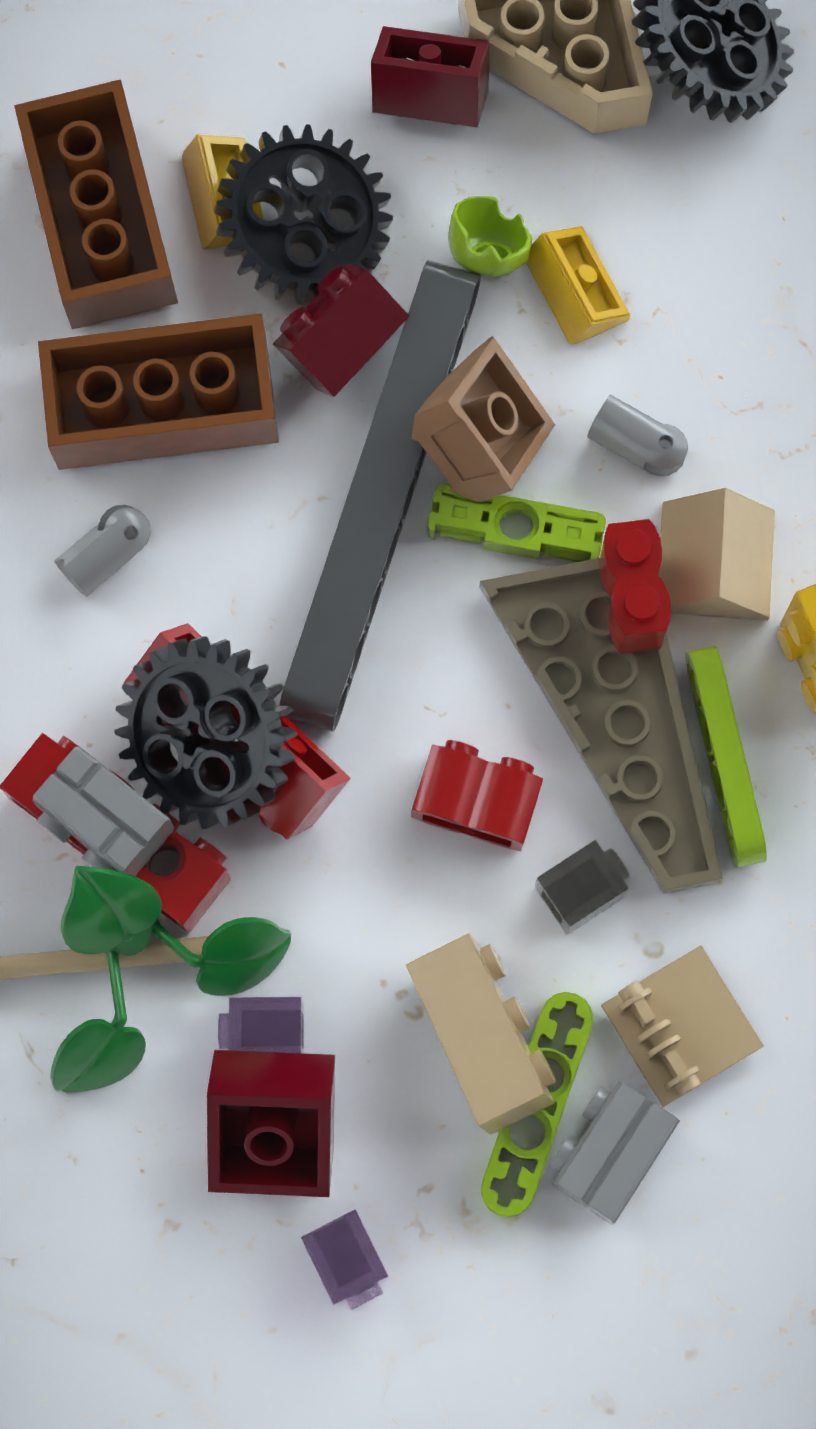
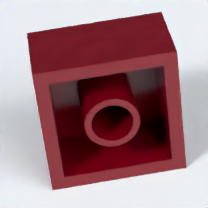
[207,1050,335,1197]

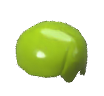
[448,196,533,277]

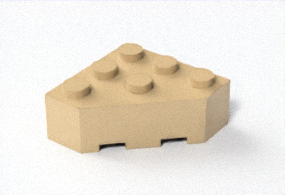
[458,0,653,134]

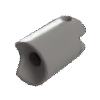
[587,394,688,476]
[54,504,151,597]

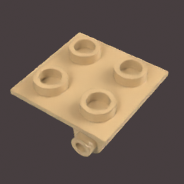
[601,945,764,1107]

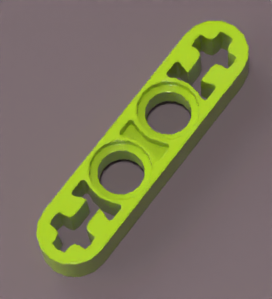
[686,646,767,868]
[481,992,593,1218]

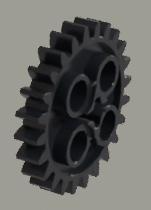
[632,0,794,123]
[214,124,393,305]
[114,636,297,829]

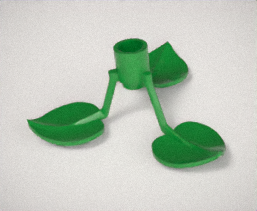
[50,866,291,1093]

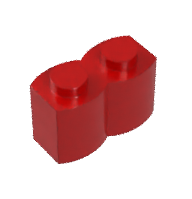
[599,519,671,654]
[411,740,544,851]

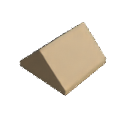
[658,488,775,621]

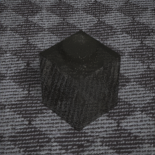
[534,839,630,935]

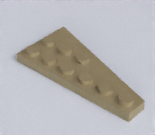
[479,558,723,894]

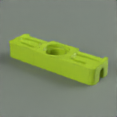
[428,484,606,562]

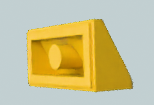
[182,134,264,249]
[526,226,631,345]

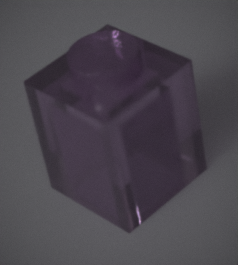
[218,997,304,1053]
[301,1209,390,1310]

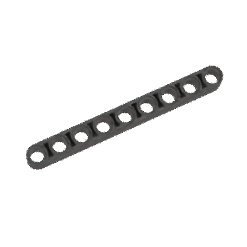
[279,260,481,732]

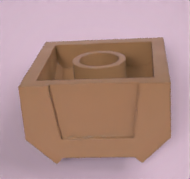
[411,336,556,502]

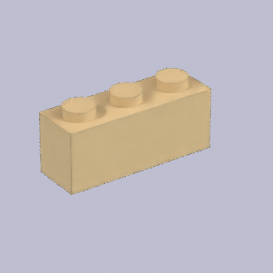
[405,933,556,1135]

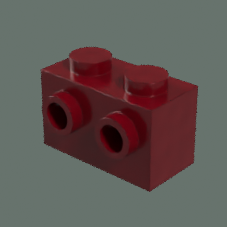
[371,26,489,128]
[272,264,410,397]

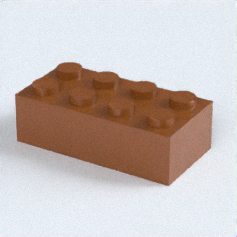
[14,79,178,330]
[38,313,279,470]

